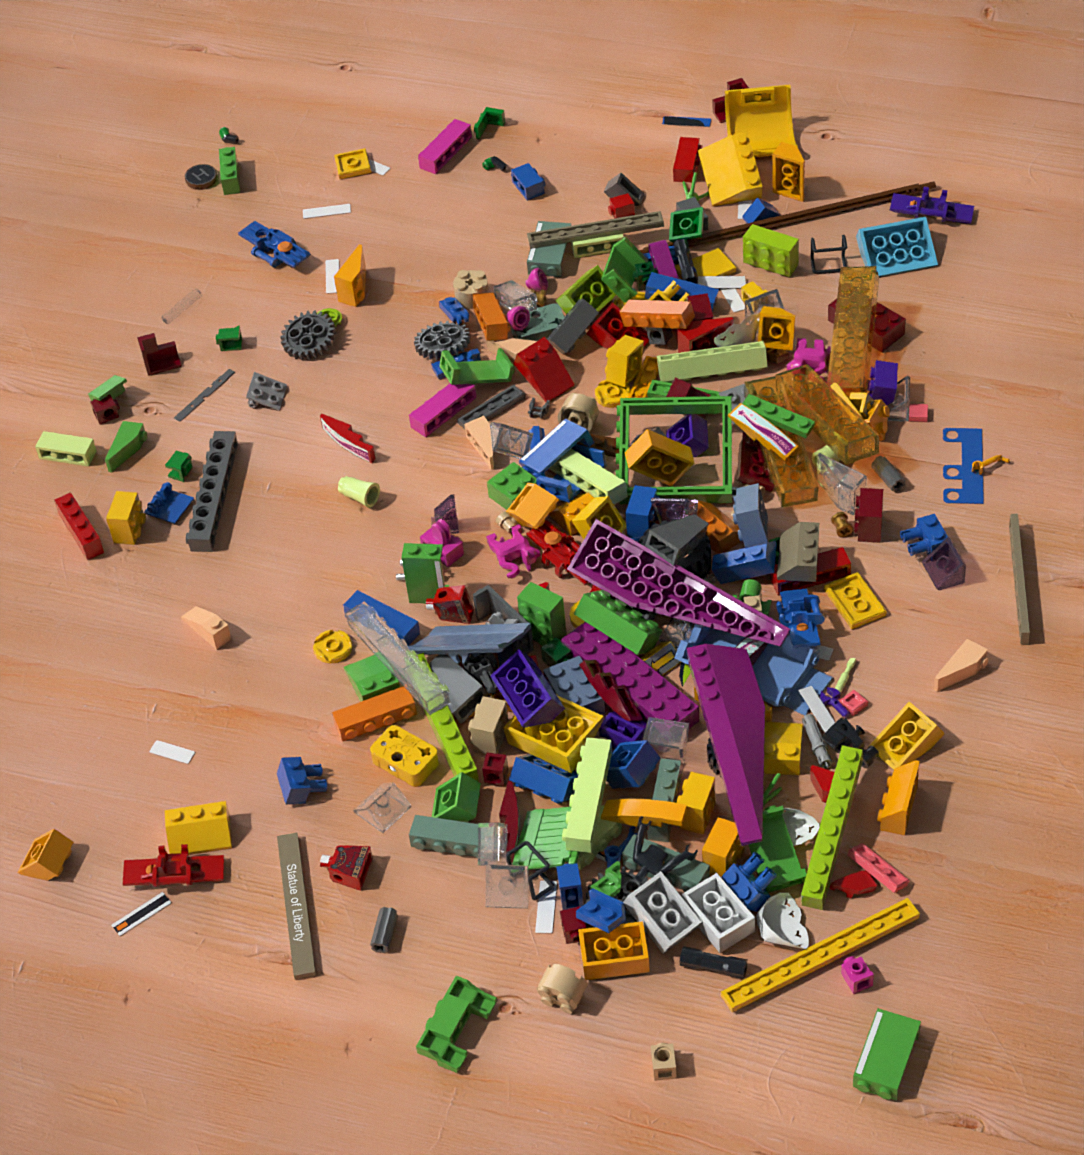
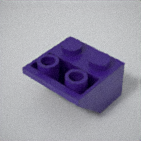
[866,360,898,405]
[599,712,656,749]

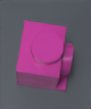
[841,956,874,994]

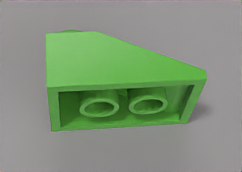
[343,653,400,702]

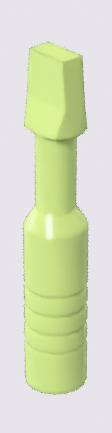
[835,658,856,694]

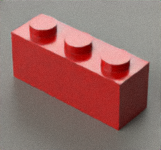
[673,137,703,183]

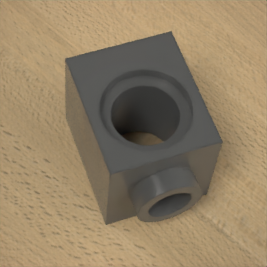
[646,327,673,346]

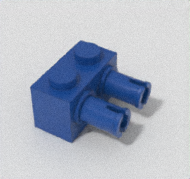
[900,513,950,561]
[277,757,327,805]
[721,852,777,912]

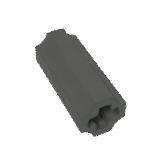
[871,456,906,492]
[370,907,398,953]

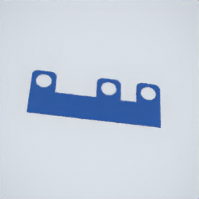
[943,428,984,504]

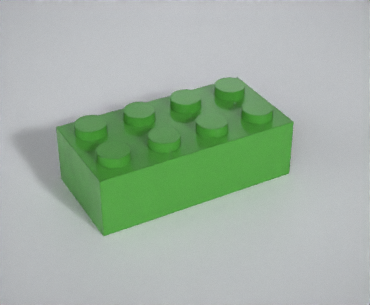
[574,590,663,655]

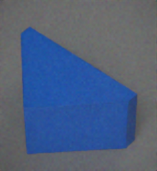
[742,197,780,223]

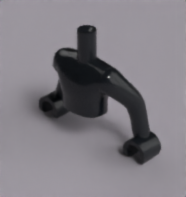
[633,816,698,882]

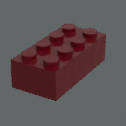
[828,287,906,353]

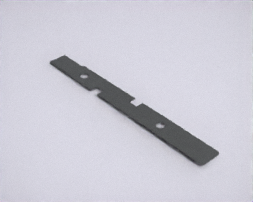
[174,369,235,422]

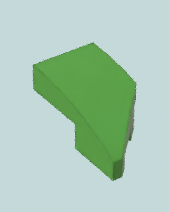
[590,861,621,897]

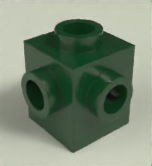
[632,262,658,291]

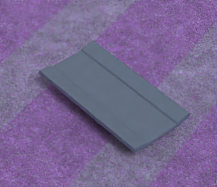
[403,623,531,664]

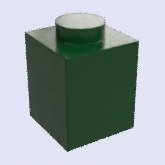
[541,637,572,667]

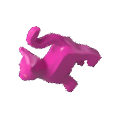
[787,338,831,383]
[486,525,541,579]

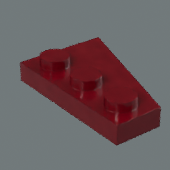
[737,440,774,492]

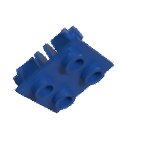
[144,482,194,524]

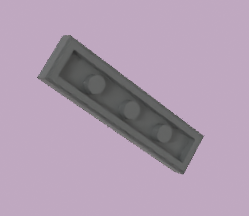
[457,384,525,429]

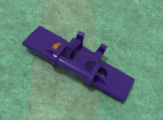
[890,187,974,224]

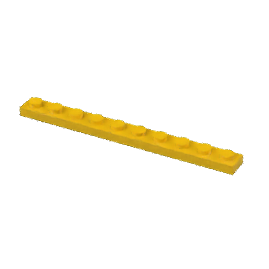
[721,898,920,1012]

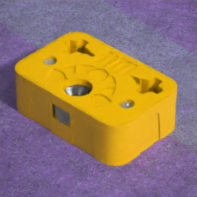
[370,725,439,787]

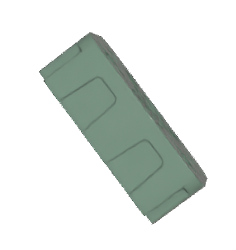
[511,303,564,341]

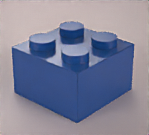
[626,485,661,538]
[606,740,661,789]

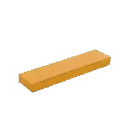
[628,356,659,398]

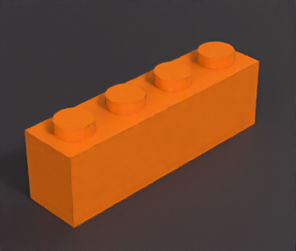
[473,293,510,341]
[620,300,695,329]
[332,685,417,742]

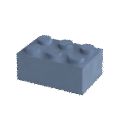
[733,483,768,548]
[543,656,605,715]

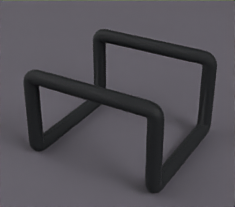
[810,235,848,274]
[506,841,554,900]

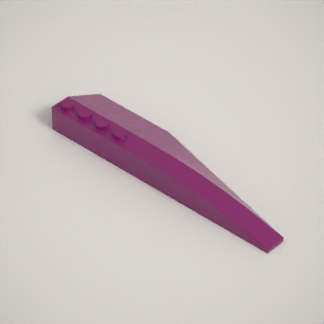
[567,519,791,647]
[686,644,765,846]

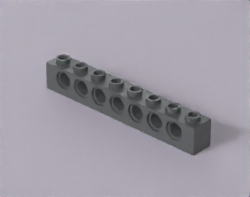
[186,431,238,552]

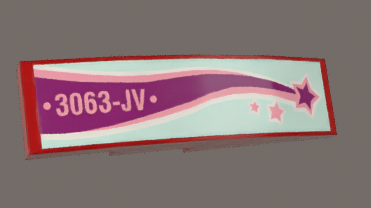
[320,414,376,463]

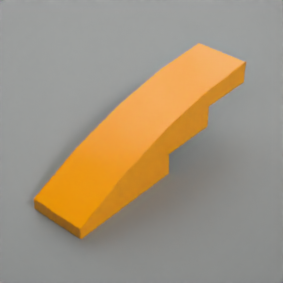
[601,799,687,827]

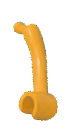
[971,455,1010,475]

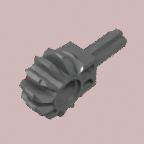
[463,653,498,695]

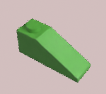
[105,421,147,472]

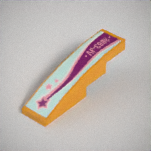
[728,403,798,461]

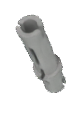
[802,714,833,769]

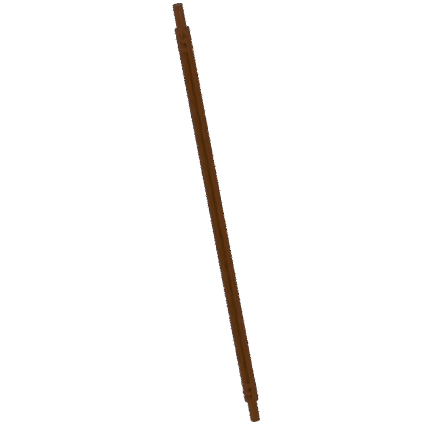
[639,181,936,254]

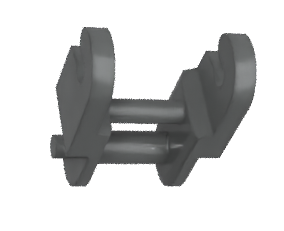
[528,398,550,419]

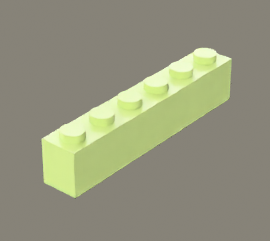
[657,341,767,383]
[549,449,628,505]
[562,738,612,853]

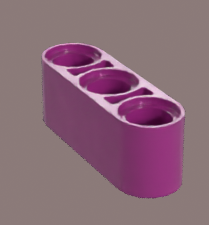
[648,240,678,279]

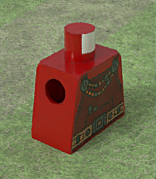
[426,585,475,624]
[320,845,373,891]

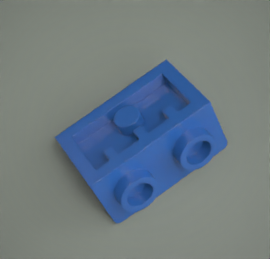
[576,888,626,933]

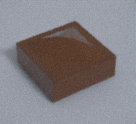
[766,348,789,364]

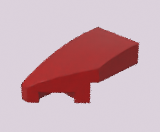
[829,870,877,899]

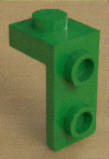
[474,107,506,139]

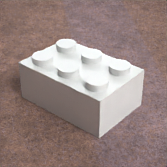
[623,871,701,954]
[682,873,755,953]

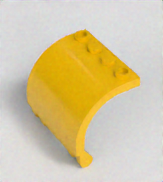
[725,85,798,157]

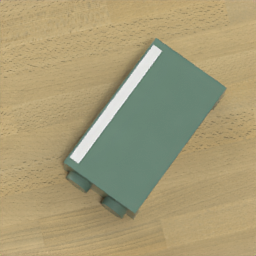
[527,221,571,277]

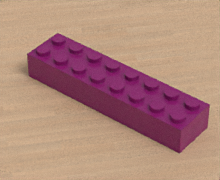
[561,622,700,744]

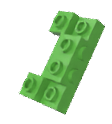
[416,976,497,1073]

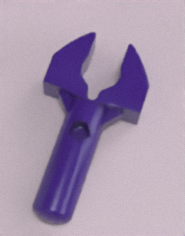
[820,687,850,718]

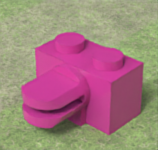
[420,519,464,567]

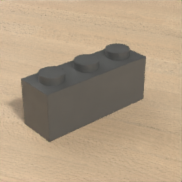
[547,299,599,354]

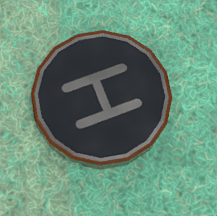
[185,164,217,189]

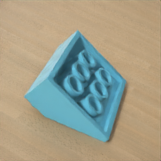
[856,217,938,278]

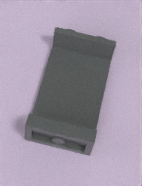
[473,585,534,654]

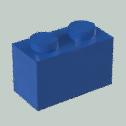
[511,163,546,201]
[556,863,583,910]

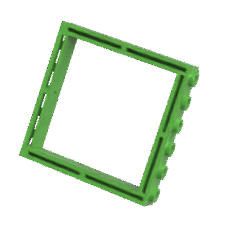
[616,396,732,504]

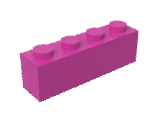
[418,119,472,174]
[409,383,476,437]

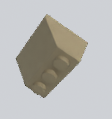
[777,522,820,582]

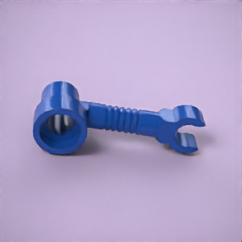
[604,826,637,868]

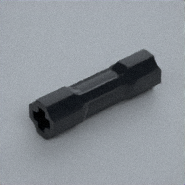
[674,239,698,284]
[679,946,748,979]

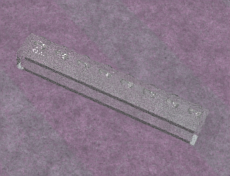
[345,601,450,715]

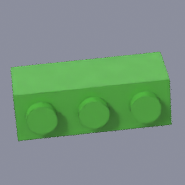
[219,147,240,195]

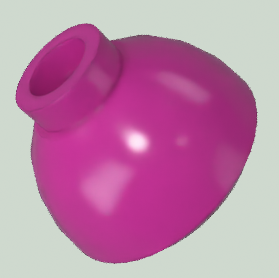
[525,268,548,291]
[507,306,530,331]

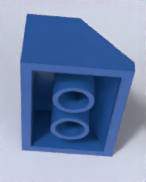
[712,541,777,584]
[509,754,579,804]

